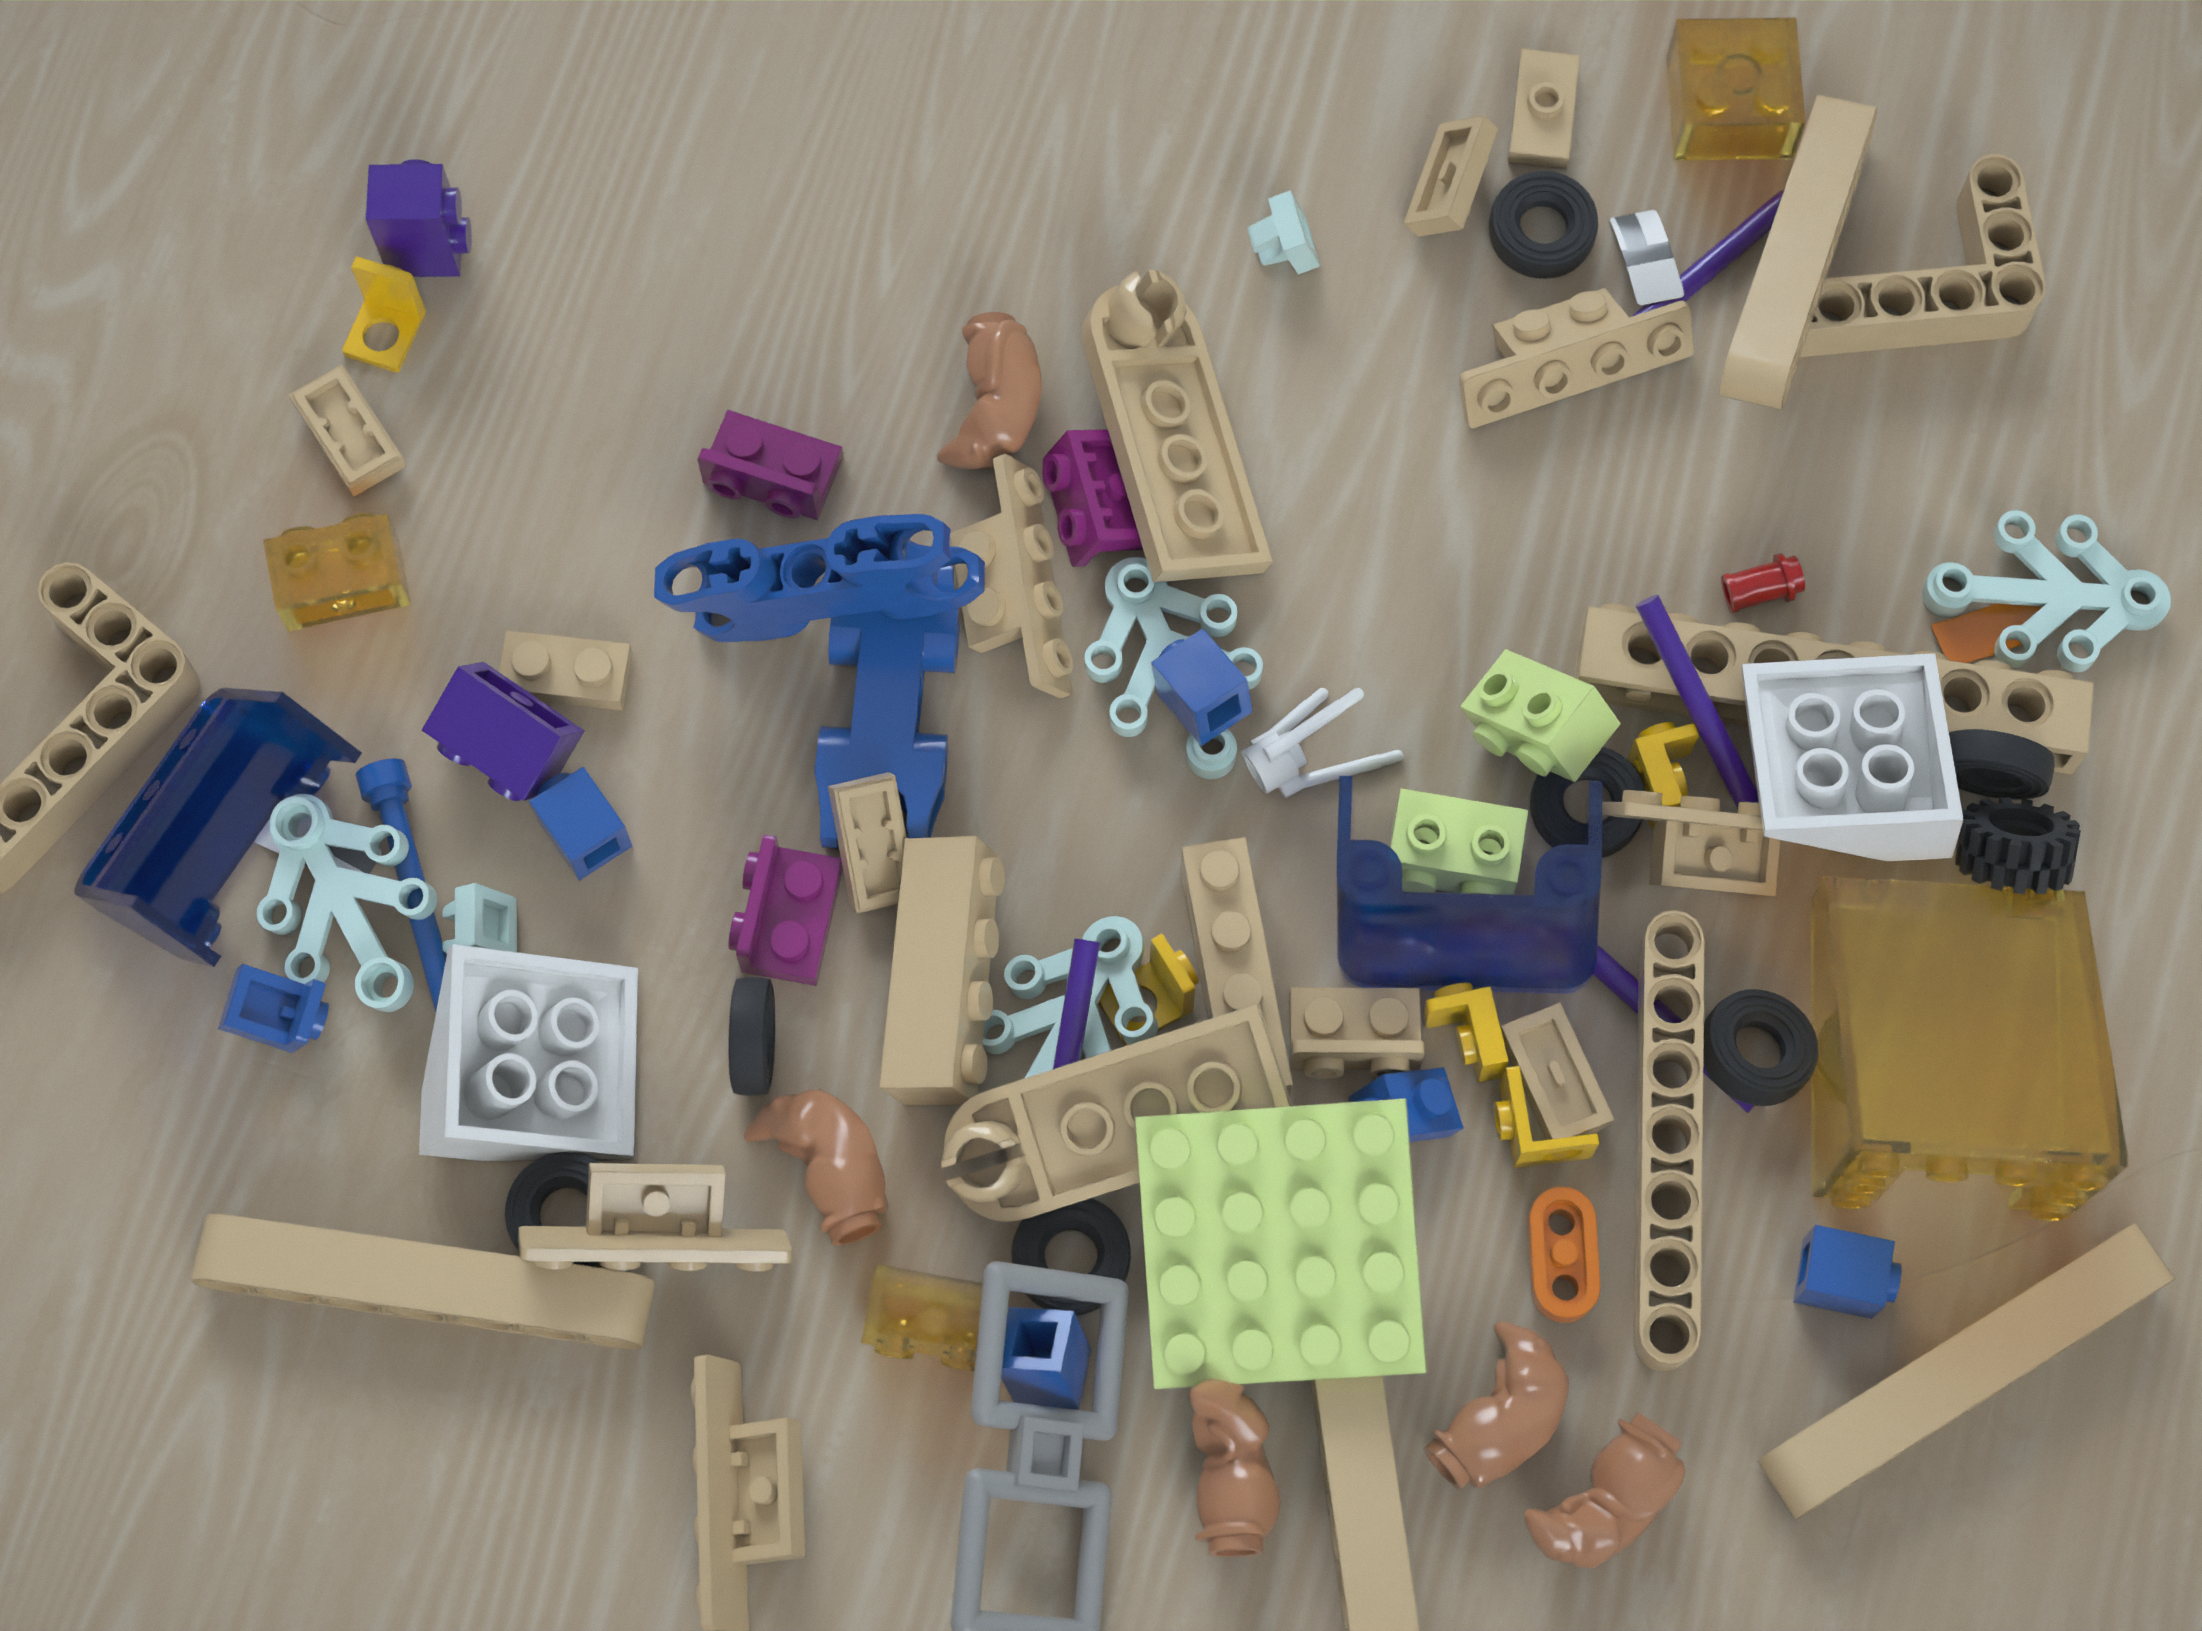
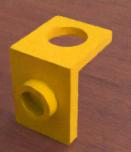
[342,256,426,373]
[1098,933,1199,1046]
[1494,1066,1599,1168]

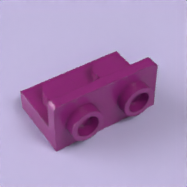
[697,409,844,520]
[1042,429,1143,567]
[728,834,843,986]

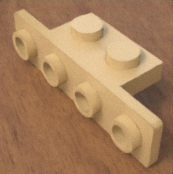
[1459,288,1694,428]
[950,454,1073,699]
[1599,790,1781,896]
[518,1163,792,1272]
[691,1354,806,1631]

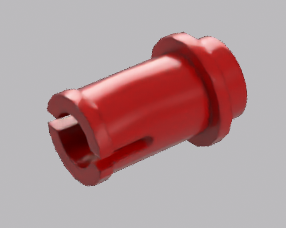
[1721,553,1805,613]

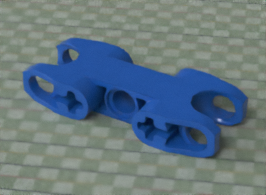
[654,514,985,642]
[814,565,960,849]

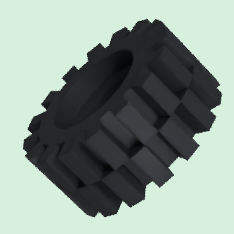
[1955,797,2081,894]

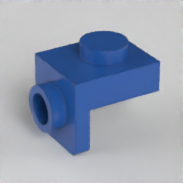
[218,964,329,1053]
[1348,1067,1464,1142]

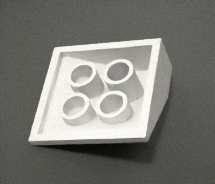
[1741,653,1963,862]
[419,944,638,1161]

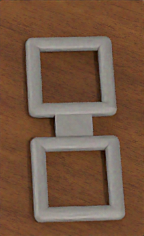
[951,1261,1129,1631]

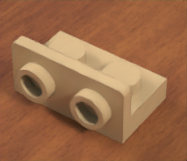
[1289,987,1425,1079]

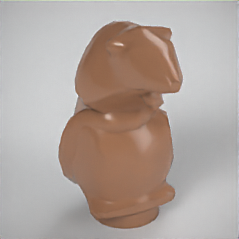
[937,312,1042,470]
[744,1089,888,1246]
[1424,1321,1569,1490]
[1189,1379,1281,1557]
[1524,1413,1685,1569]

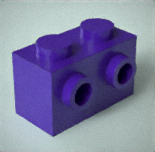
[365,159,472,277]
[421,662,585,801]

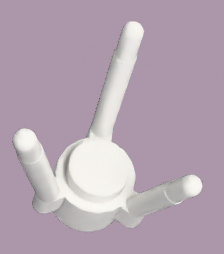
[1241,688,1404,799]

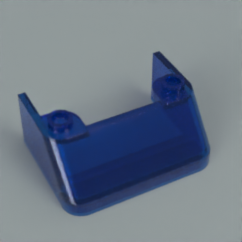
[74,688,362,967]
[1336,776,1603,994]

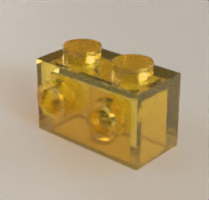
[263,513,411,631]
[861,1264,983,1371]

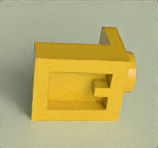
[1627,722,1699,829]
[1423,983,1509,1083]

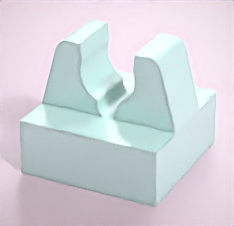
[1247,190,1320,275]
[443,883,517,953]

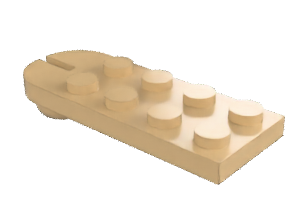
[1082,270,1273,583]
[941,1004,1292,1222]

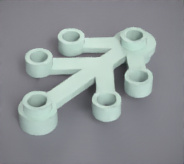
[1922,510,2171,672]
[1085,557,1263,779]
[256,794,438,1012]
[983,916,1158,1078]

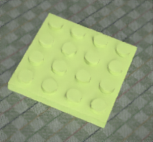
[1135,1098,1427,1389]

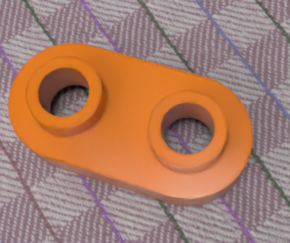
[1527,1187,1601,1323]

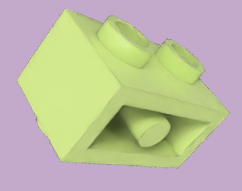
[1460,649,1621,782]
[1384,788,1528,906]

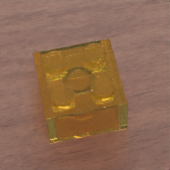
[1666,18,1805,160]

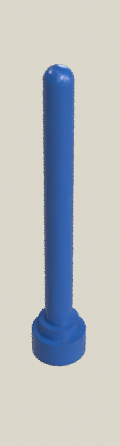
[355,758,447,1013]

